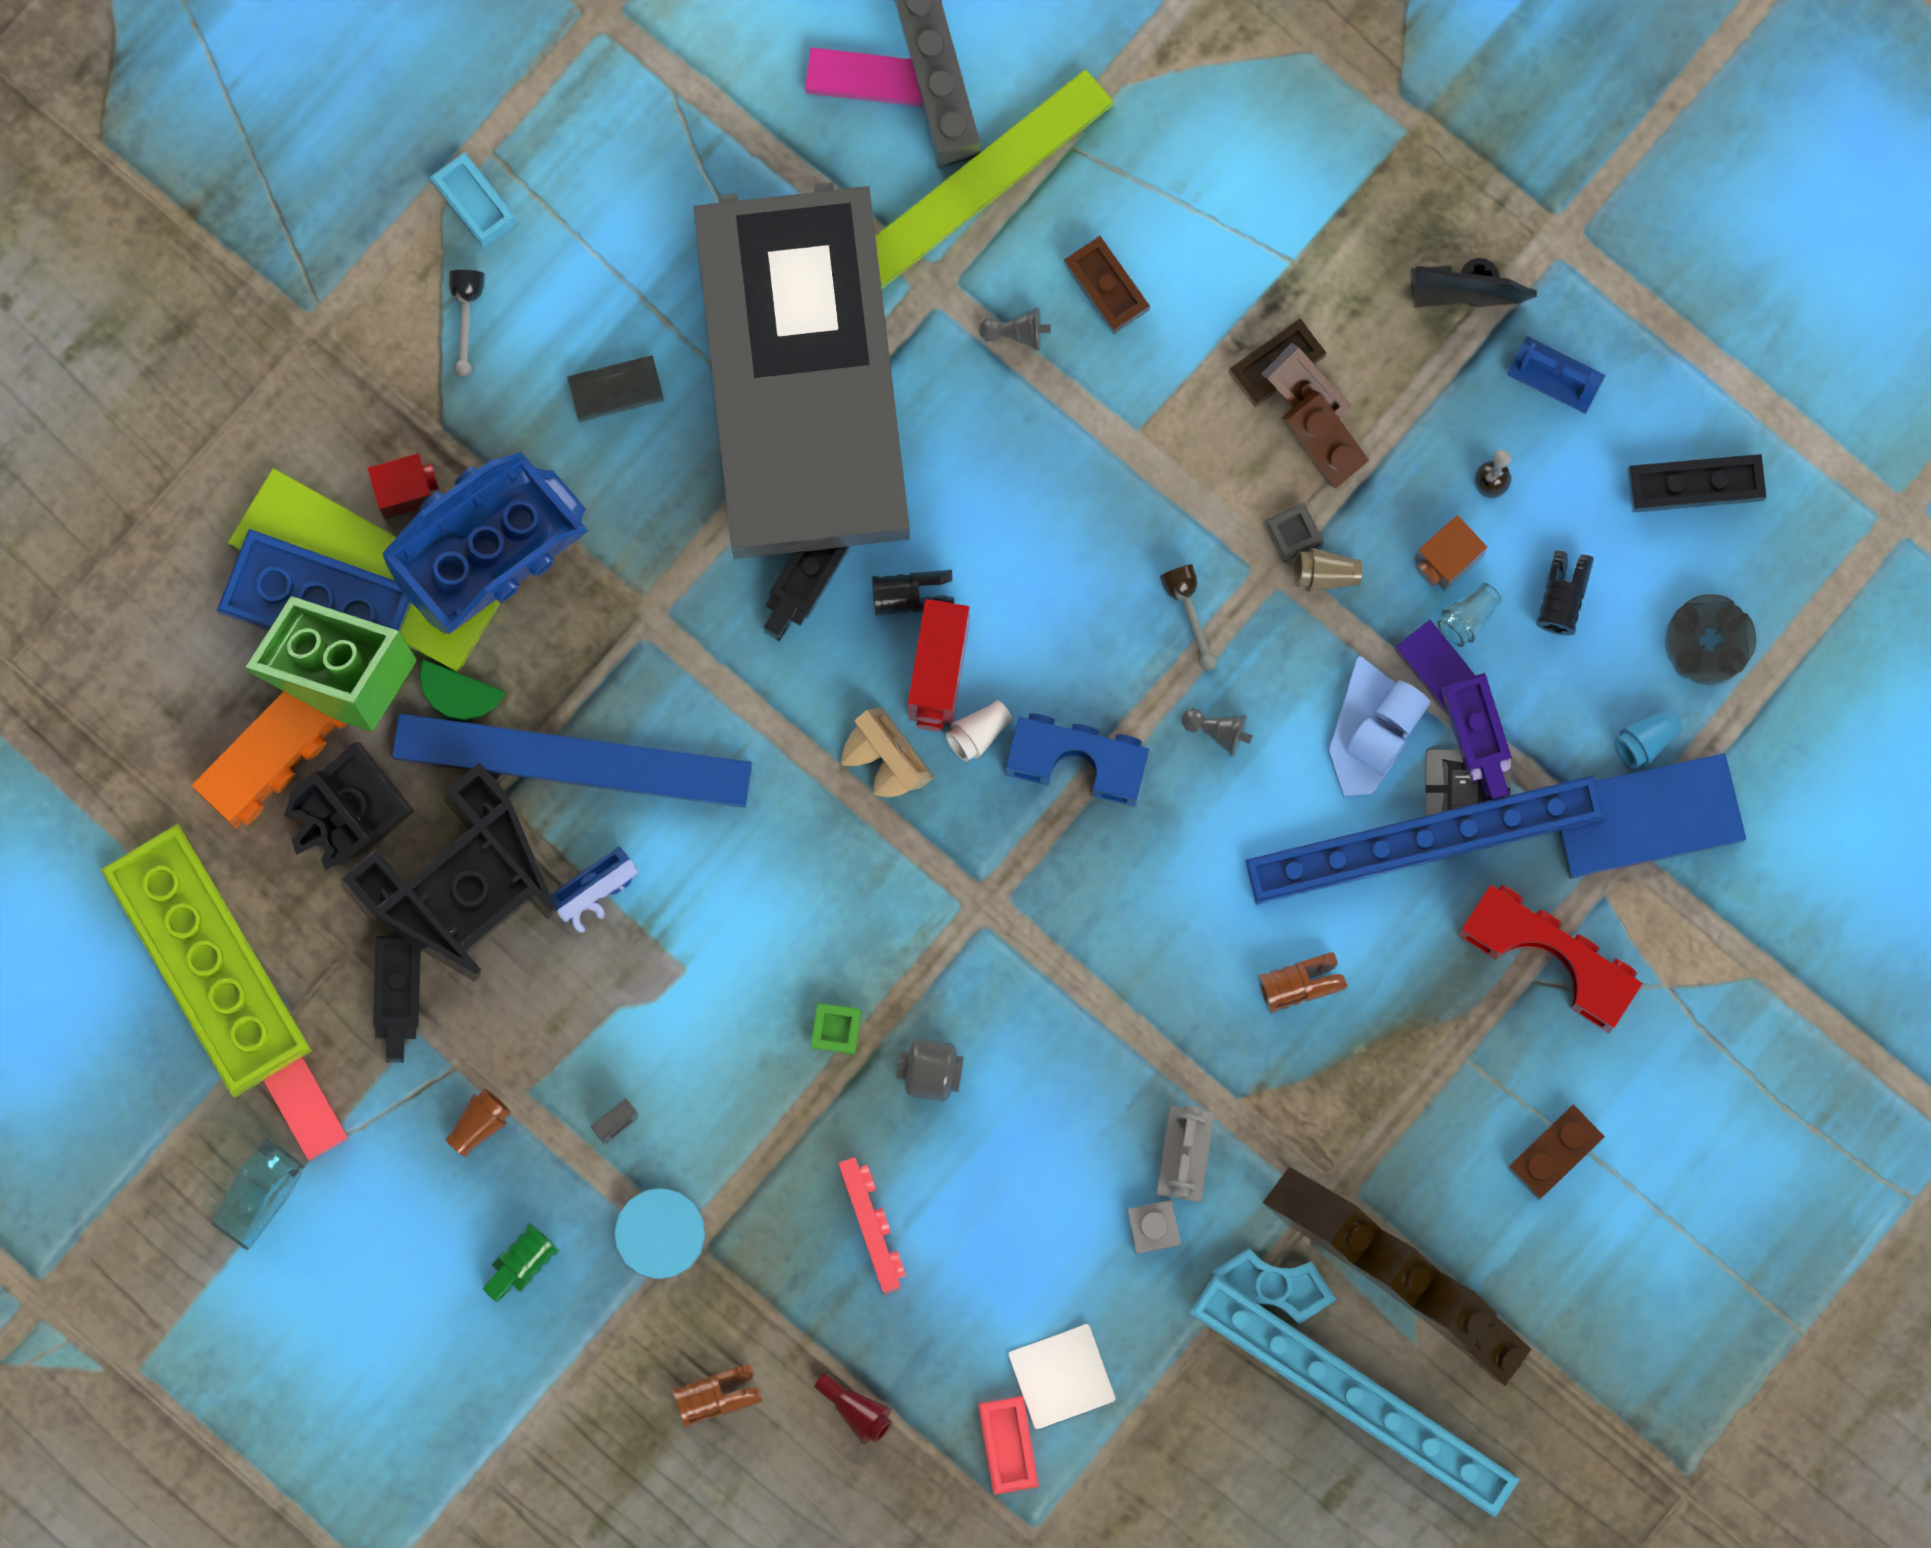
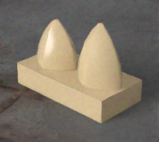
[841,707,935,797]

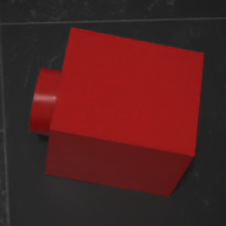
[367,453,439,519]

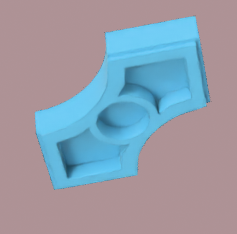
[1210,1248,1336,1325]

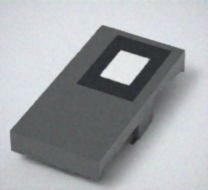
[694,182,910,559]

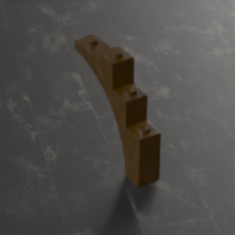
[1263,1166,1532,1386]

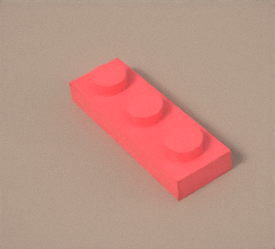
[838,1157,906,1295]

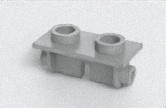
[1156,1106,1215,1202]

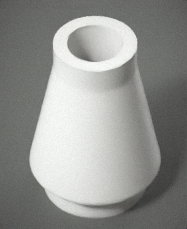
[945,700,1013,762]

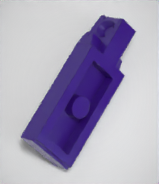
[1440,673,1512,801]

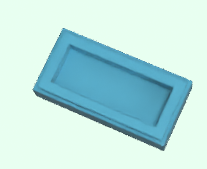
[429,152,518,248]

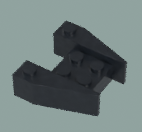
[341,762,555,981]

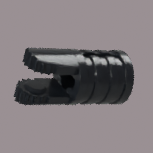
[1536,550,1594,635]
[872,569,955,616]

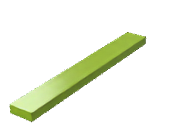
[875,69,1114,289]

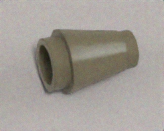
[1294,548,1362,592]

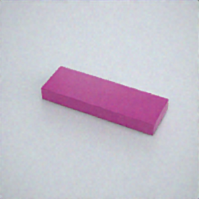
[805,48,922,107]

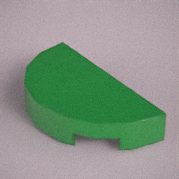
[420,660,506,722]

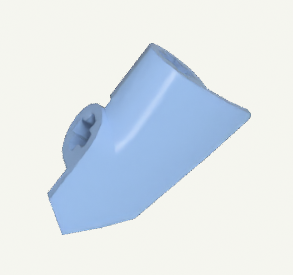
[1329,656,1431,797]

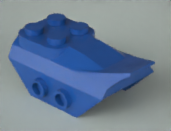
[382,452,588,634]

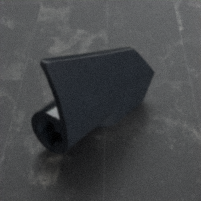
[1411,258,1537,308]

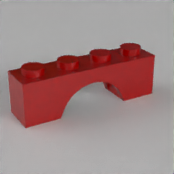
[1458,885,1643,1034]

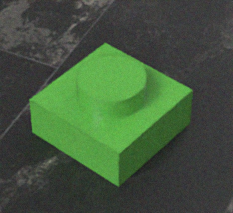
[811,1003,862,1056]

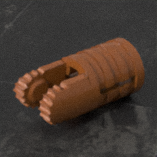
[1258,952,1348,1013]
[672,1364,762,1428]

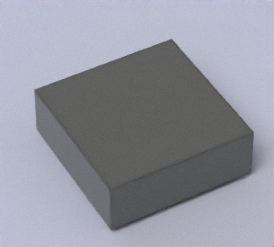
[1264,502,1323,563]
[591,1098,638,1144]

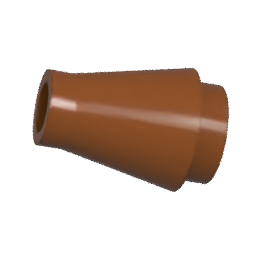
[445,1089,511,1157]

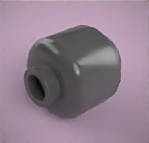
[897,1039,964,1101]

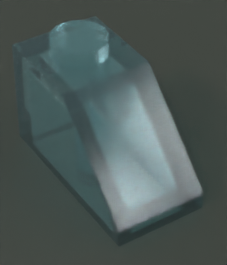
[211,1139,306,1251]

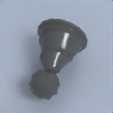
[979,307,1051,351]
[1182,708,1253,756]

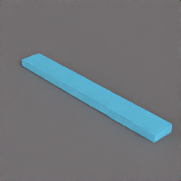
[1189,1275,1520,1517]

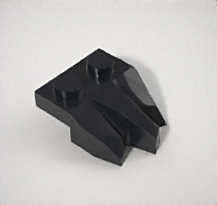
[285,742,414,870]

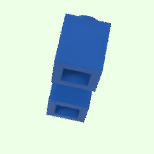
[1005,713,1149,807]

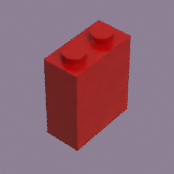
[908,599,970,731]

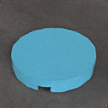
[615,1188,706,1280]

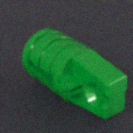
[483,1223,560,1302]

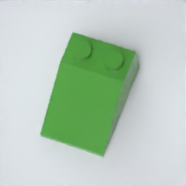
[246,596,417,732]

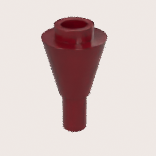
[814,1373,892,1444]

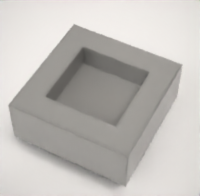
[1127,1200,1181,1255]

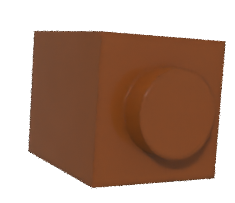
[1415,515,1487,591]

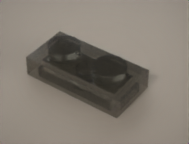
[567,355,664,422]

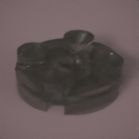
[1665,594,1756,685]

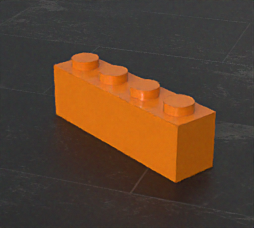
[191,691,348,829]

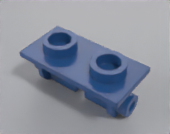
[1507,336,1606,414]

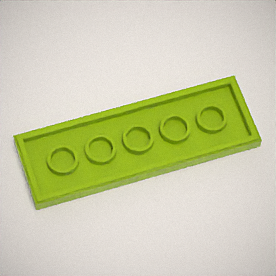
[228,468,500,673]
[100,824,312,1098]

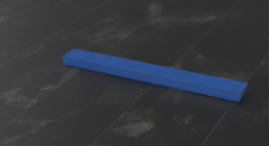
[392,714,752,808]
[1245,775,1605,905]

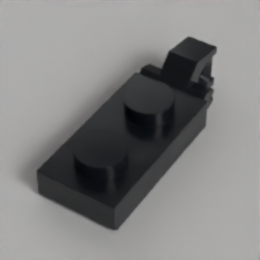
[764,546,851,641]
[373,936,421,1063]

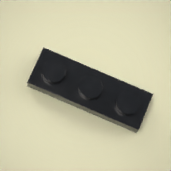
[1627,454,1767,513]

